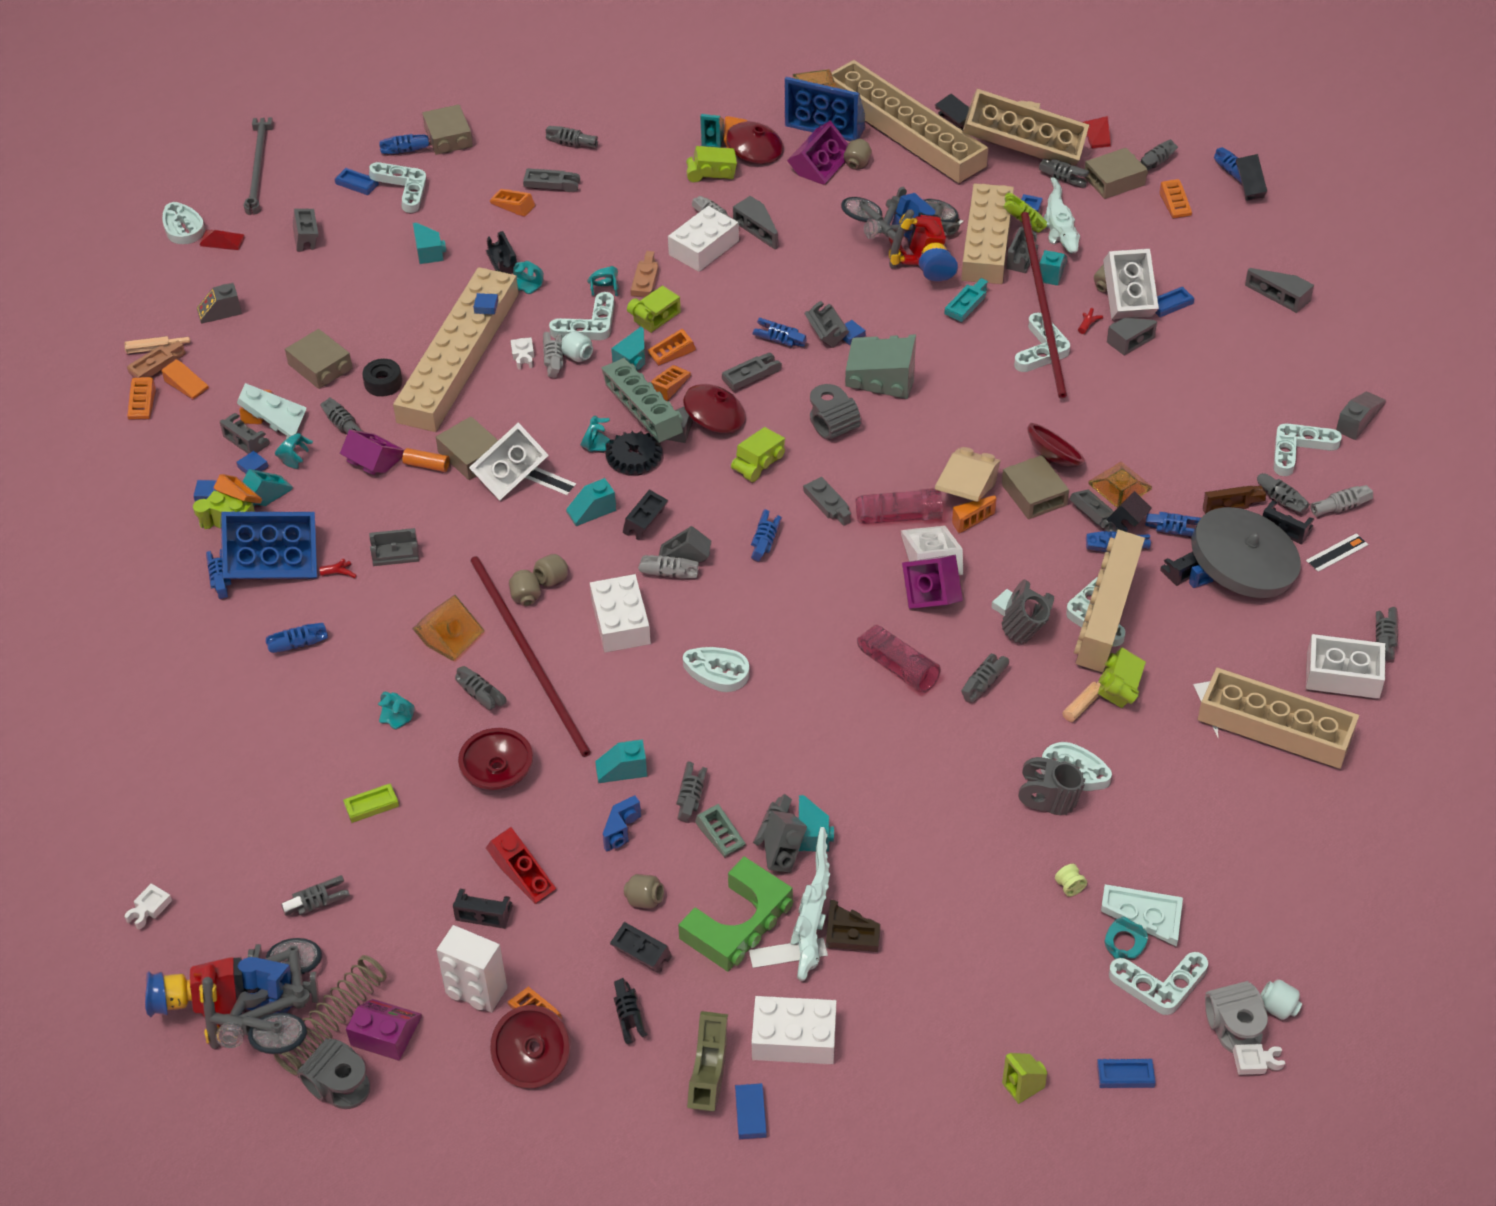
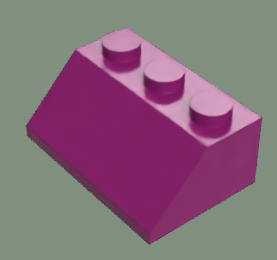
[787,121,848,185]

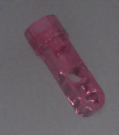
[855,488,943,524]
[857,625,941,693]

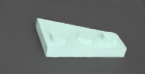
[237,383,307,439]

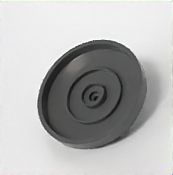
[1191,507,1301,598]

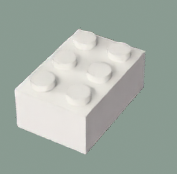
[668,206,739,272]
[1103,249,1159,319]
[590,574,651,653]
[1306,634,1385,699]
[437,925,507,1013]
[752,996,836,1064]

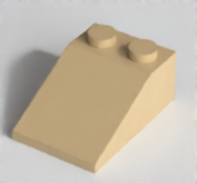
[935,447,1001,502]

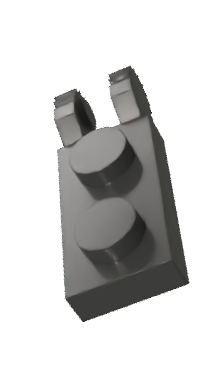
[523,168,581,192]
[722,353,782,391]

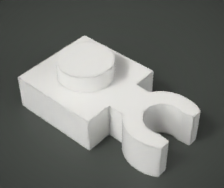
[511,337,534,370]
[124,884,172,929]
[1233,1044,1285,1075]

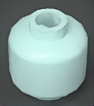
[561,331,593,362]
[1260,979,1302,1020]

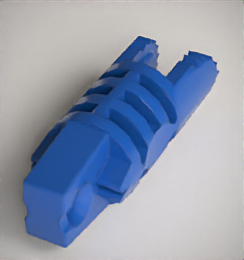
[379,134,429,154]
[1214,147,1242,183]
[752,318,807,347]
[751,509,782,562]
[1145,512,1201,537]
[206,549,231,599]
[265,623,328,653]

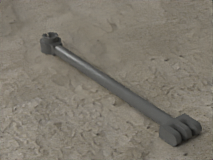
[243,117,273,215]

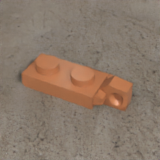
[631,251,658,297]
[127,340,186,378]

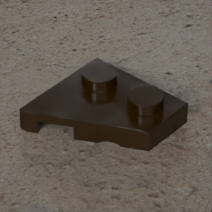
[826,900,880,952]

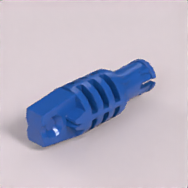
[1086,531,1151,552]

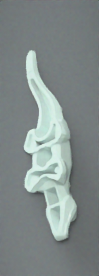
[1044,177,1080,253]
[790,827,830,981]

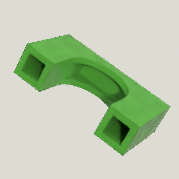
[678,856,794,972]

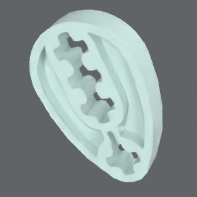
[162,202,205,244]
[683,647,749,692]
[1041,742,1112,791]

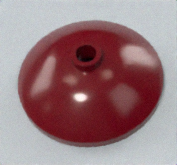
[726,121,783,163]
[683,384,745,433]
[1027,423,1085,467]
[458,728,533,790]
[490,1005,571,1088]

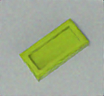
[343,783,399,823]

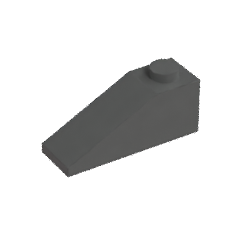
[733,196,778,249]
[1245,268,1314,313]
[1336,391,1386,440]

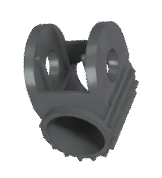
[810,384,861,440]
[1001,579,1054,644]
[1018,757,1086,816]
[297,1038,370,1109]

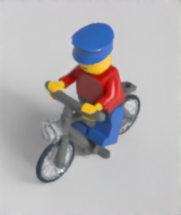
[841,187,960,281]
[145,938,322,1054]

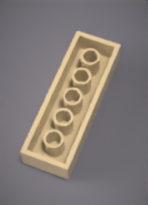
[962,89,1089,166]
[961,183,1014,284]
[1074,530,1145,672]
[1198,667,1359,769]

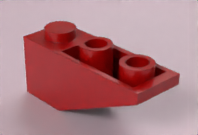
[486,827,556,904]

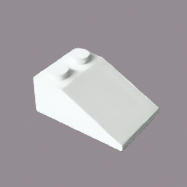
[469,422,549,501]
[901,526,963,575]

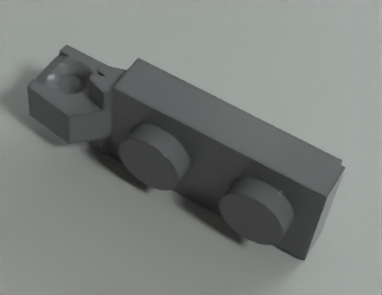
[803,477,851,526]
[1069,489,1125,532]

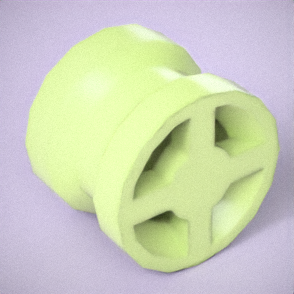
[1055,864,1088,897]

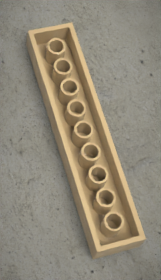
[826,60,988,183]
[393,267,519,432]

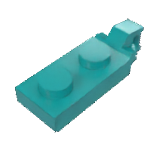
[944,278,988,322]

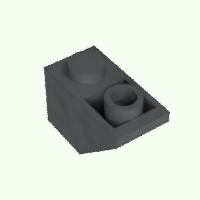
[764,811,807,873]

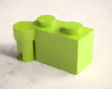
[686,146,737,182]
[627,285,681,333]
[731,427,785,482]
[193,491,255,529]
[1098,647,1146,708]

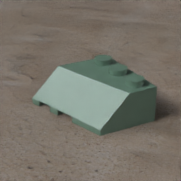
[845,334,916,399]

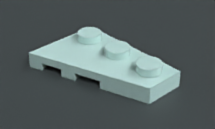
[1101,884,1183,946]

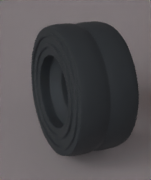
[362,358,402,397]

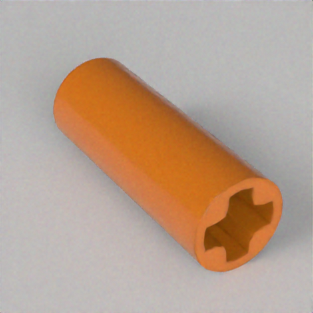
[402,448,450,472]

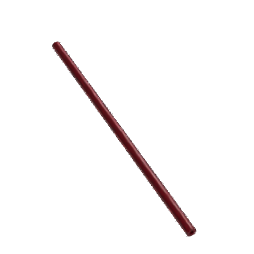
[1021,212,1067,398]
[470,556,591,757]

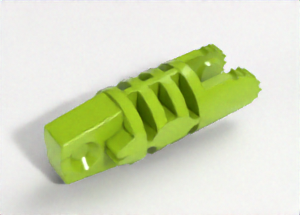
[1004,192,1047,233]

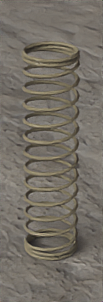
[273,955,387,1075]

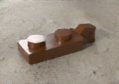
[1203,486,1266,514]

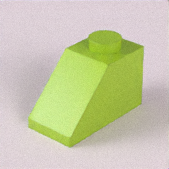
[1002,1053,1047,1104]

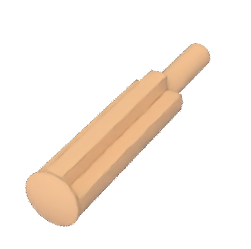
[124,336,190,354]
[1062,681,1101,722]

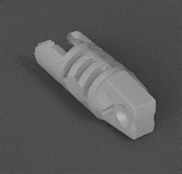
[543,332,563,378]
[638,555,699,578]

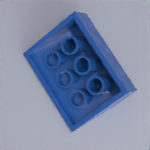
[785,77,865,141]
[220,512,317,579]

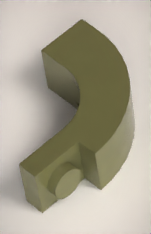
[687,1011,728,1111]

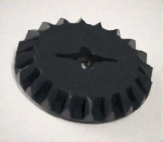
[605,430,663,474]

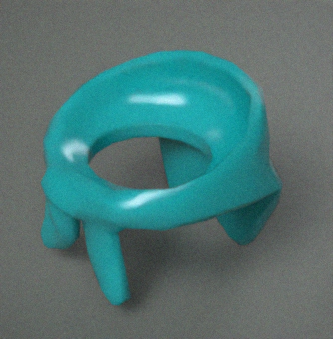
[513,261,544,294]
[587,266,619,296]
[580,416,610,452]
[275,433,313,469]
[378,691,415,729]
[1104,917,1148,959]

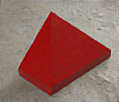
[1083,116,1111,149]
[199,230,245,250]

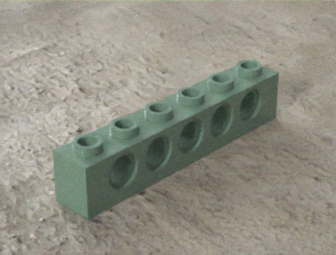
[601,358,683,443]

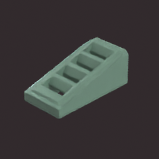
[695,804,746,857]

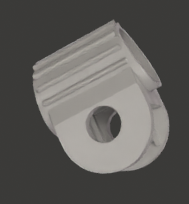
[1204,981,1268,1053]

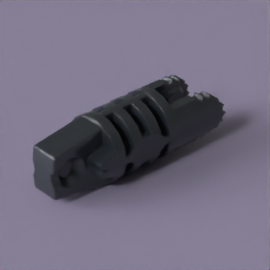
[614,978,648,1045]

